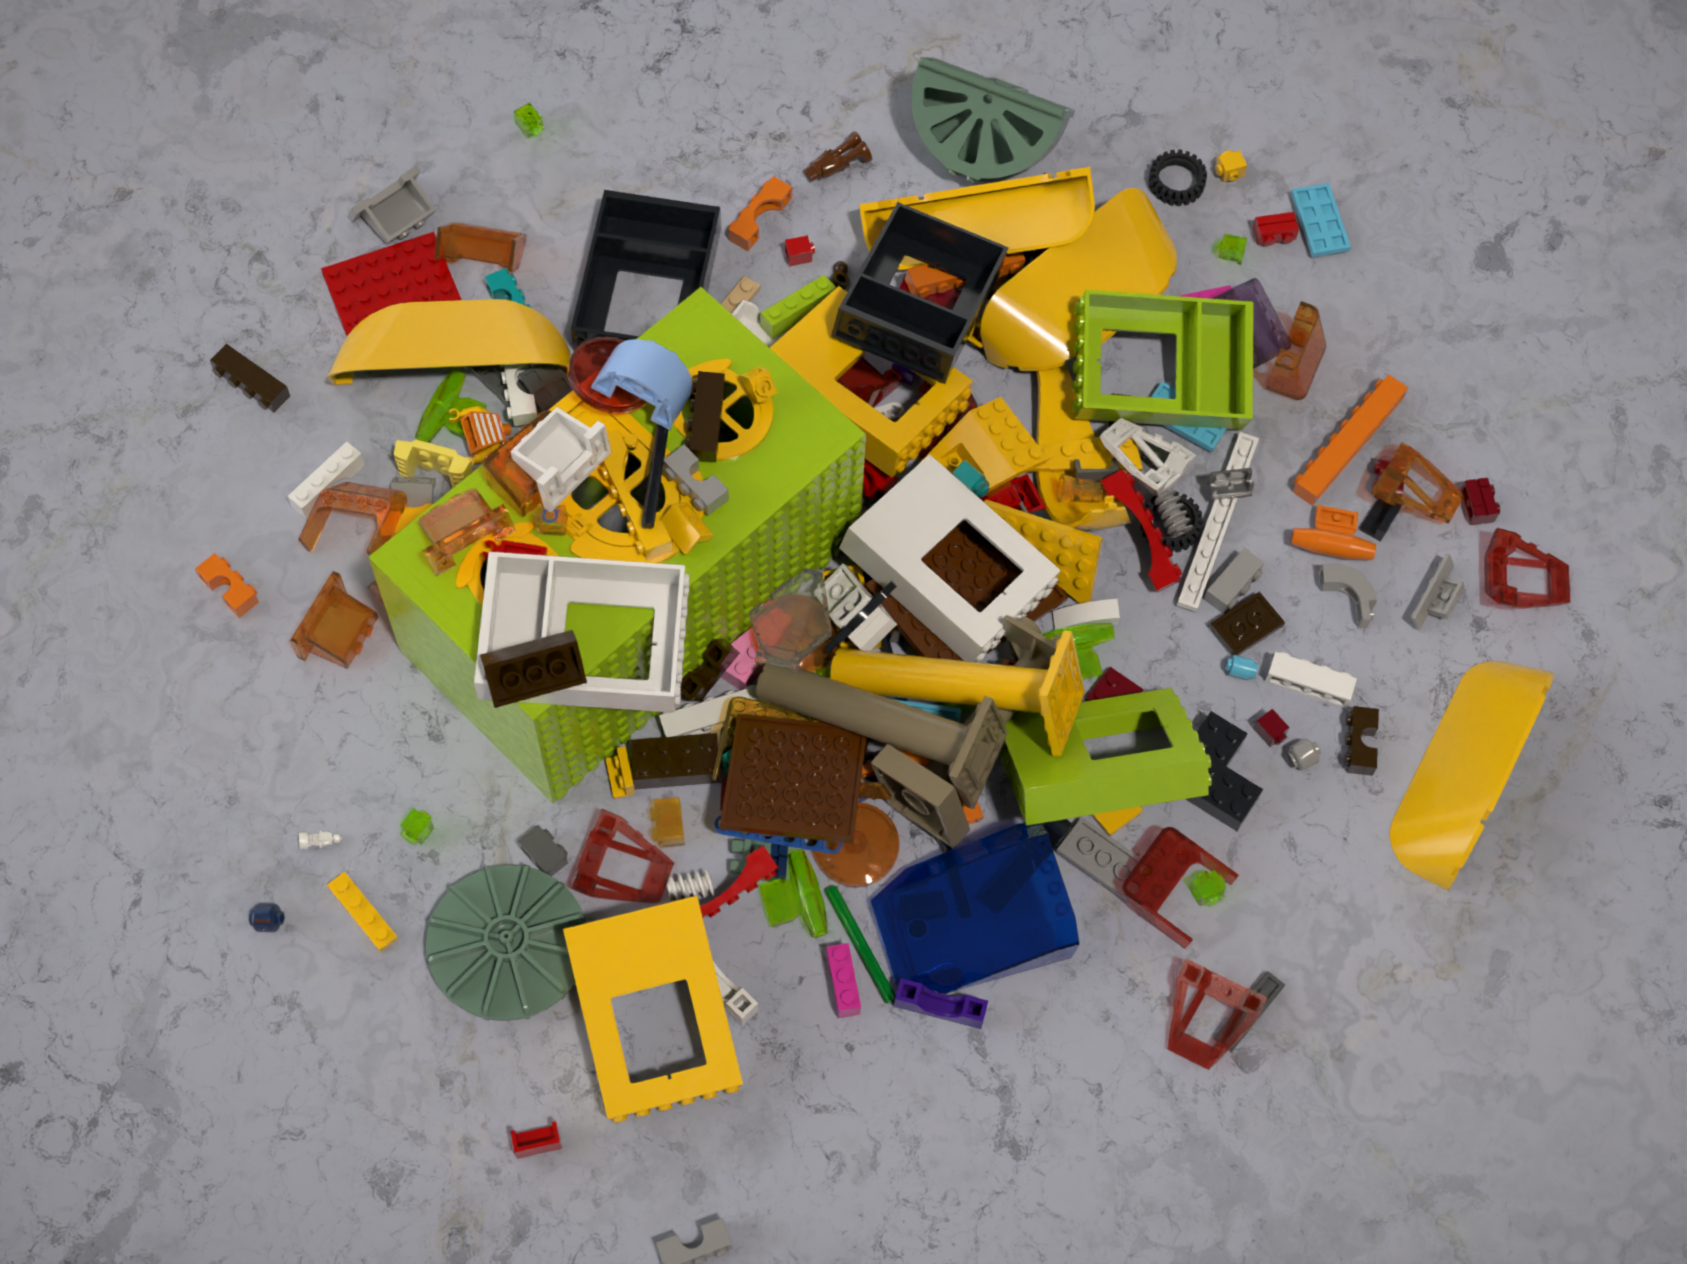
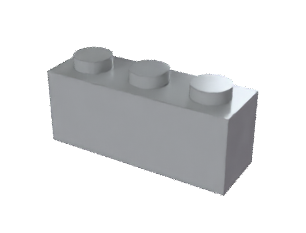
[1204,548,1264,614]

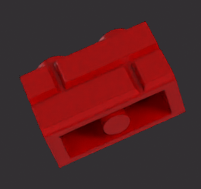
[1253,212,1299,246]

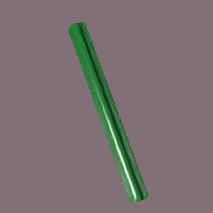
[826,886,896,1004]

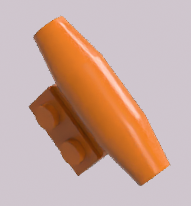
[1291,505,1376,560]

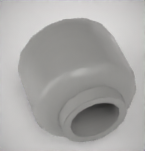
[1287,739,1321,770]

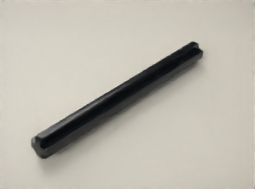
[642,424,669,529]

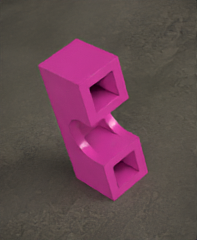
[826,943,861,1019]

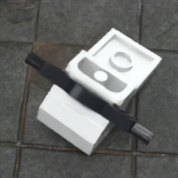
[814,563,897,654]

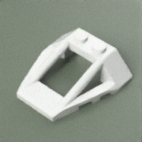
[1100,418,1196,497]

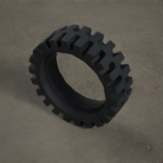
[1149,149,1207,206]
[1140,491,1203,553]

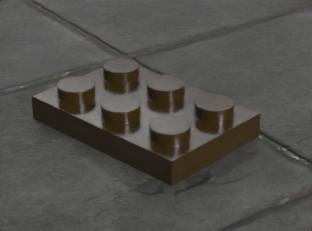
[1209,591,1285,656]

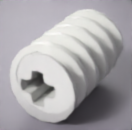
[667,869,714,902]

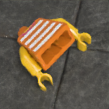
[448,406,511,468]

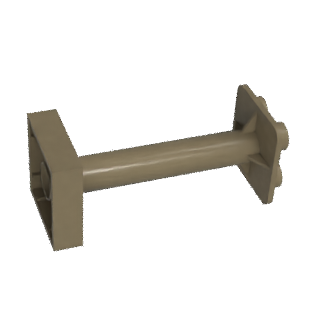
[871,615,1061,849]

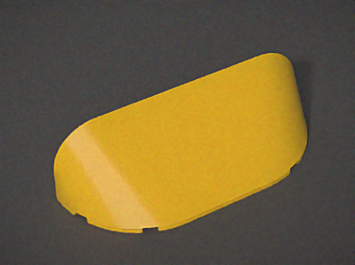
[859,166,1095,270]
[980,188,1177,371]
[327,299,575,386]
[1390,661,1554,890]

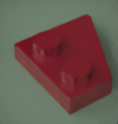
[1085,667,1144,701]

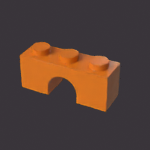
[195,553,259,618]

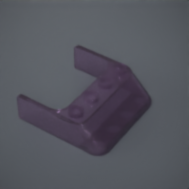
[1213,278,1291,369]

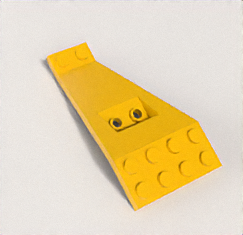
[863,397,1048,514]

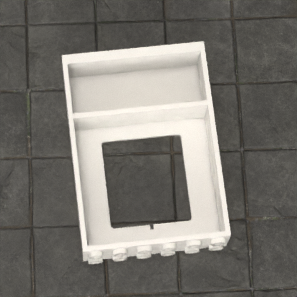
[839,454,1061,663]
[474,552,689,713]

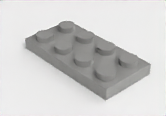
[1056,817,1154,903]

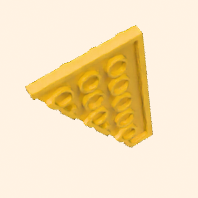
[984,500,1103,604]

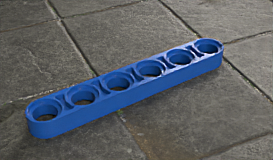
[714,815,843,854]

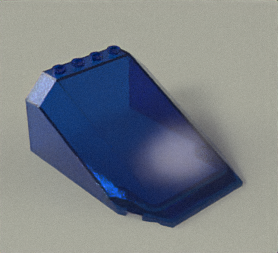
[870,822,1080,994]

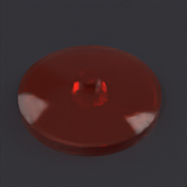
[567,337,647,414]

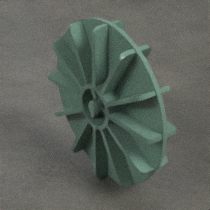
[426,865,586,1021]

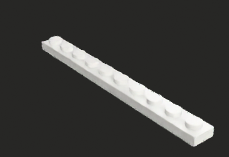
[1177,432,1259,612]

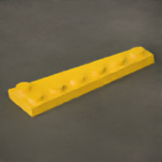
[1028,437,1143,472]

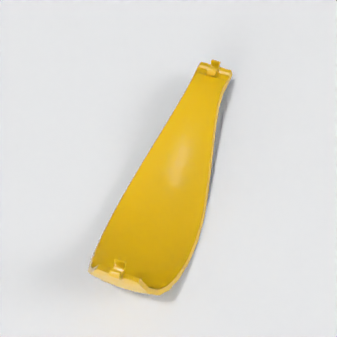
[1036,365,1131,530]

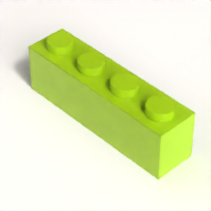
[760,275,836,340]

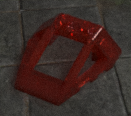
[1484,528,1570,609]
[571,808,674,903]
[1168,958,1268,1070]

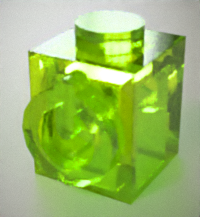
[513,102,544,138]
[400,808,434,845]
[1189,870,1226,907]

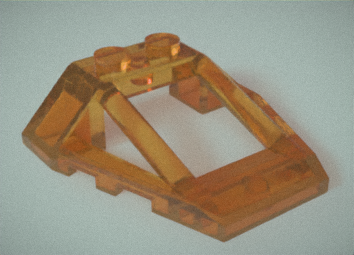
[1370,442,1464,524]

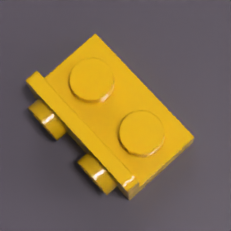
[606,746,635,799]

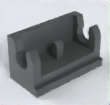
[1208,468,1254,500]

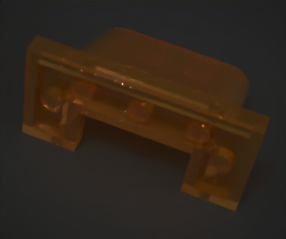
[418,488,516,577]
[290,571,378,669]

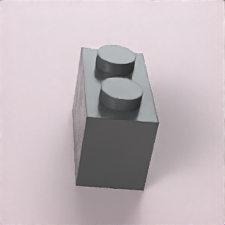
[518,825,568,876]

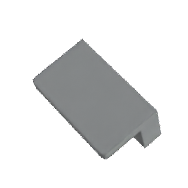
[391,476,436,507]

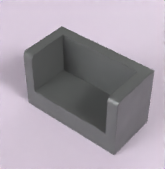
[1073,458,1119,490]

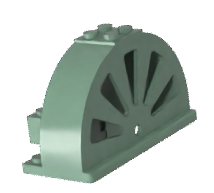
[911,57,1075,183]

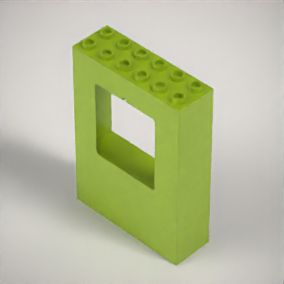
[1072,290,1253,430]
[999,688,1211,826]

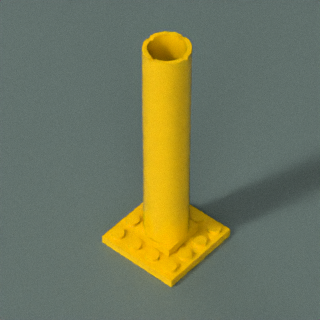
[831,630,1085,757]

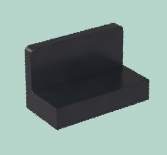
[1360,498,1404,542]

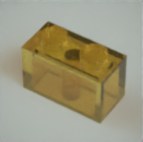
[650,797,685,848]

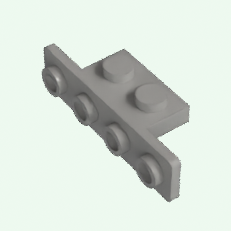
[1411,554,1465,630]

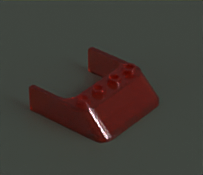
[1122,827,1239,949]

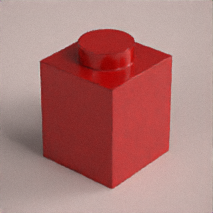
[785,235,815,267]

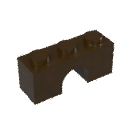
[680,639,740,701]
[1344,706,1379,776]

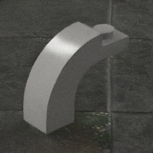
[1319,563,1377,628]

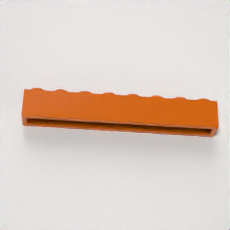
[1293,374,1409,506]

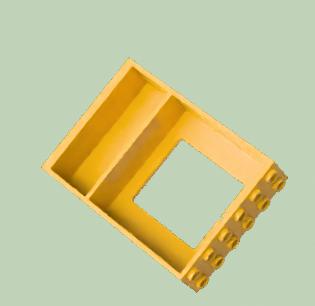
[770,286,973,478]
[563,896,743,1123]

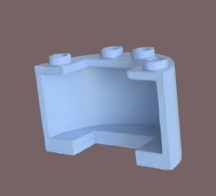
[591,339,693,430]

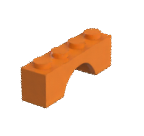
[728,176,792,251]

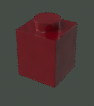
[1253,709,1290,747]

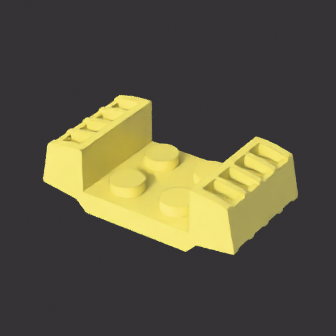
[394,440,473,488]

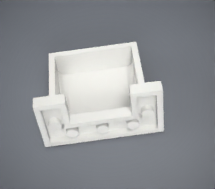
[510,407,612,512]

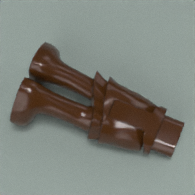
[803,131,872,182]

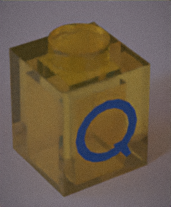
[532,504,568,536]

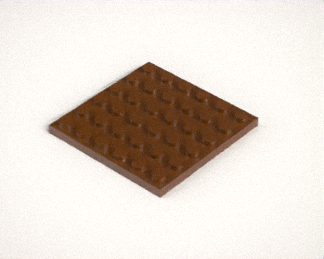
[720,714,866,844]

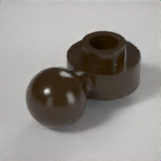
[829,261,850,290]

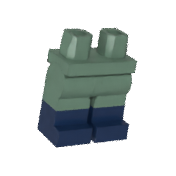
[730,837,789,883]

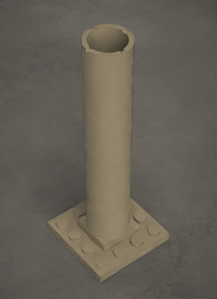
[756,659,1008,809]

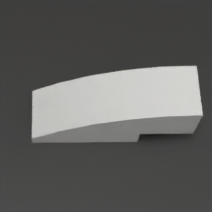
[1052,599,1120,632]

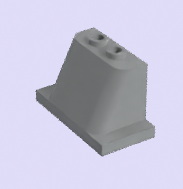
[347,166,436,244]

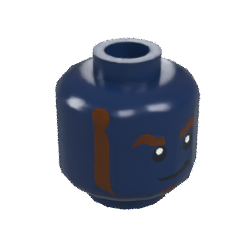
[249,903,285,933]

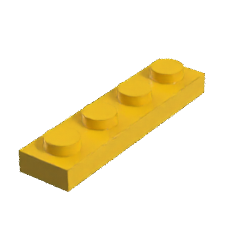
[327,871,398,952]

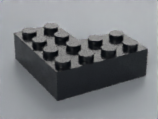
[1185,711,1263,831]

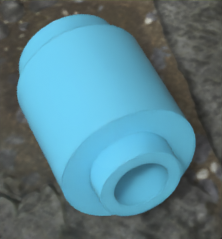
[1225,655,1258,680]

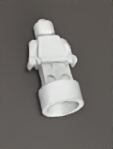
[299,831,342,850]

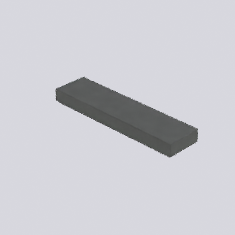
[1214,971,1285,1053]

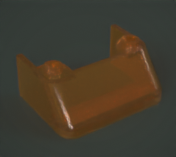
[434,222,527,272]

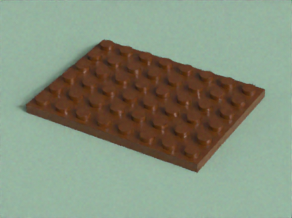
[864,521,1069,661]

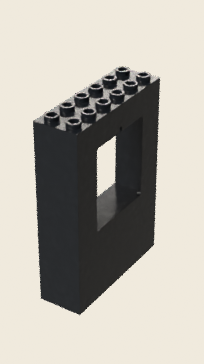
[570,190,721,356]
[831,202,1009,384]

